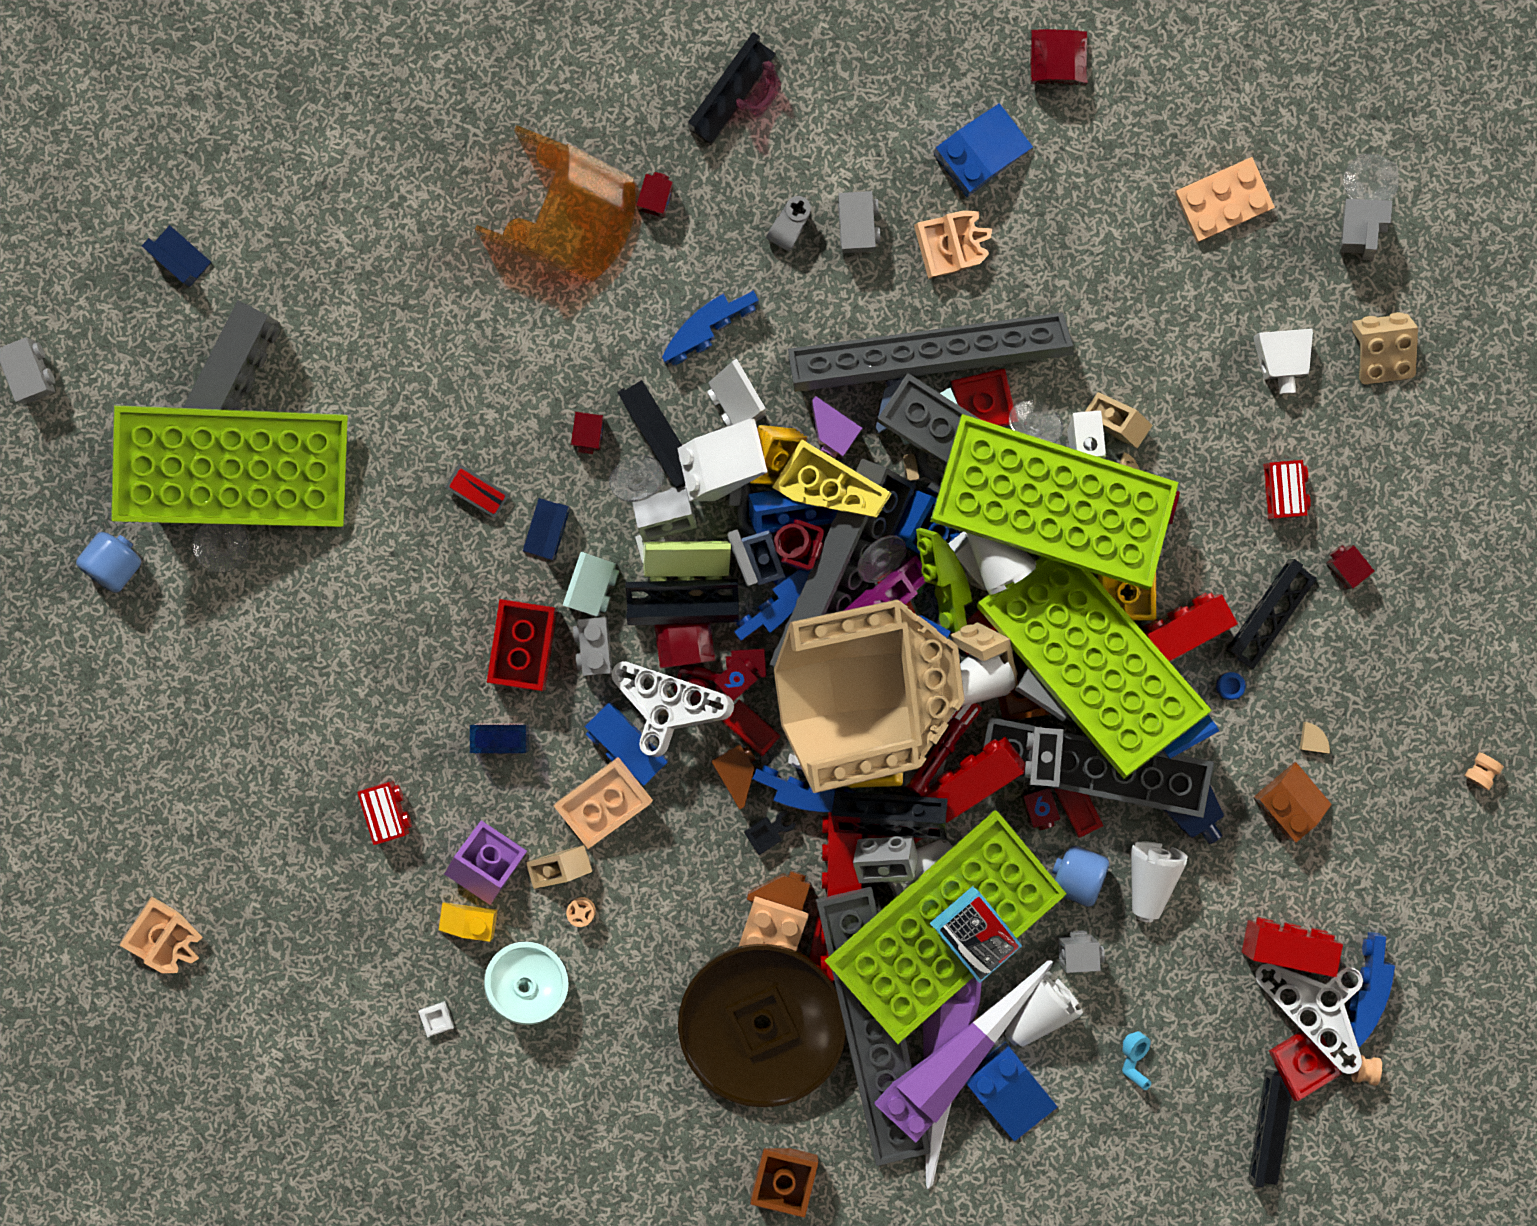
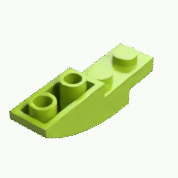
[916,528,973,633]

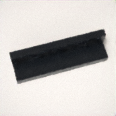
[688,32,776,145]
[617,380,685,488]
[1225,559,1317,669]
[625,579,739,626]
[831,791,948,840]
[1248,1069,1292,1188]

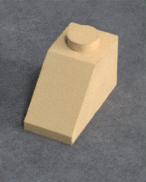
[1085,392,1153,448]
[526,845,592,889]

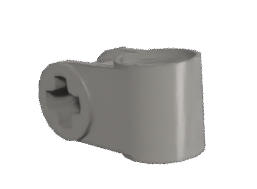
[766,196,811,252]

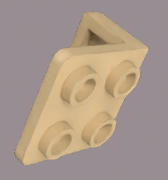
[1352,312,1418,384]
[950,622,1018,687]

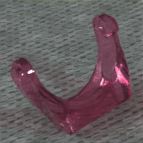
[736,61,781,117]

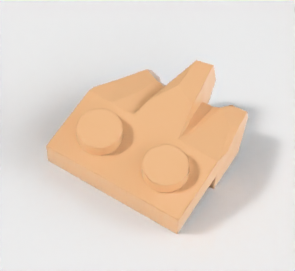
[914,211,992,279]
[120,897,203,973]

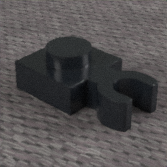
[744,810,796,855]

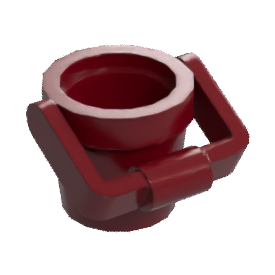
[774,519,824,571]
[673,665,720,706]

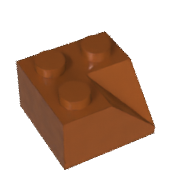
[750,1148,818,1218]

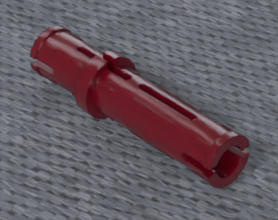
[906,717,967,797]

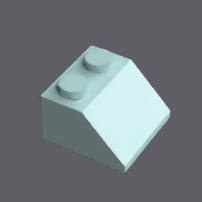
[563,552,619,616]

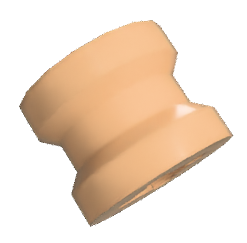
[566,897,596,927]
[1351,1055,1382,1086]

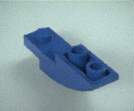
[662,290,759,366]
[734,560,816,640]
[752,765,855,812]
[1346,932,1395,1047]

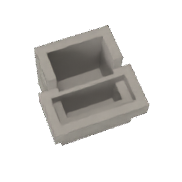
[1340,199,1393,261]

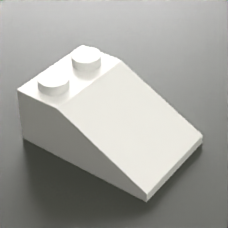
[707,359,766,427]
[677,419,767,501]

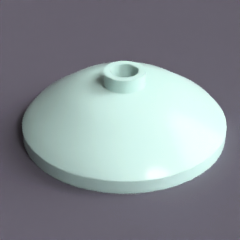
[484,942,568,1025]

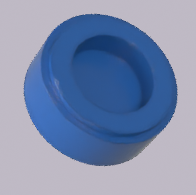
[1216,672,1246,700]

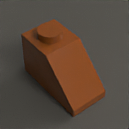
[711,743,756,809]
[747,871,810,911]

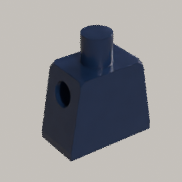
[1163,786,1224,844]

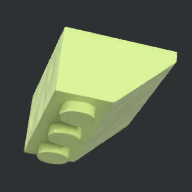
[643,541,731,581]

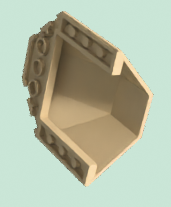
[774,600,964,793]

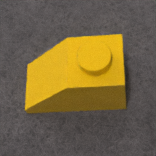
[439,902,498,942]

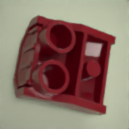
[1030,29,1088,86]
[654,623,715,668]

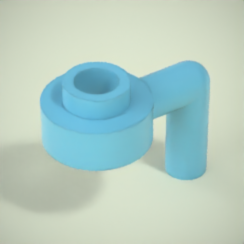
[1122,1031,1151,1090]

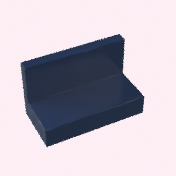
[142,225,212,287]
[523,498,571,561]

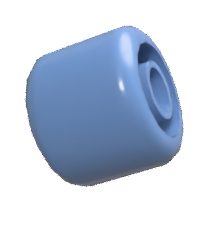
[76,532,141,593]
[1052,845,1110,907]

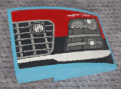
[930,886,1022,983]

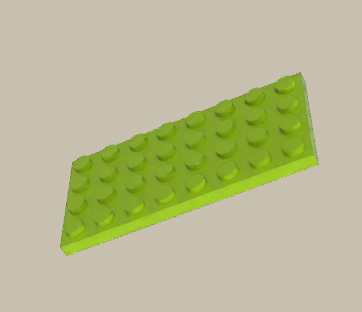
[111,405,348,527]
[930,414,1179,590]
[977,557,1212,779]
[825,810,1066,1044]

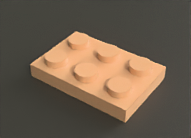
[1174,157,1275,243]
[554,757,653,849]
[738,896,808,951]

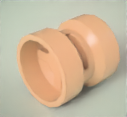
[1464,752,1504,791]

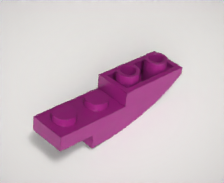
[843,555,925,611]

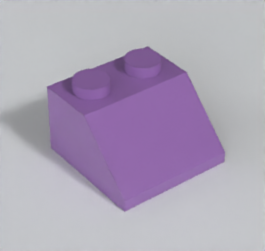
[811,396,862,460]
[444,820,527,905]

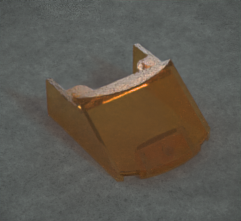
[475,125,636,282]

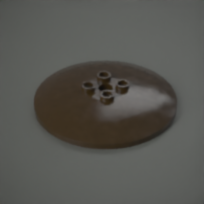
[678,944,846,1107]

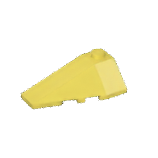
[772,440,892,518]

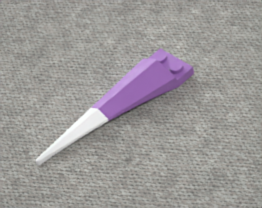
[874,960,1053,1142]
[923,977,982,1189]

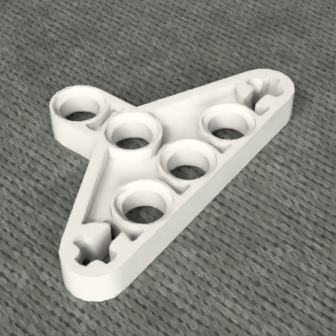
[612,661,734,757]
[1256,963,1363,1074]

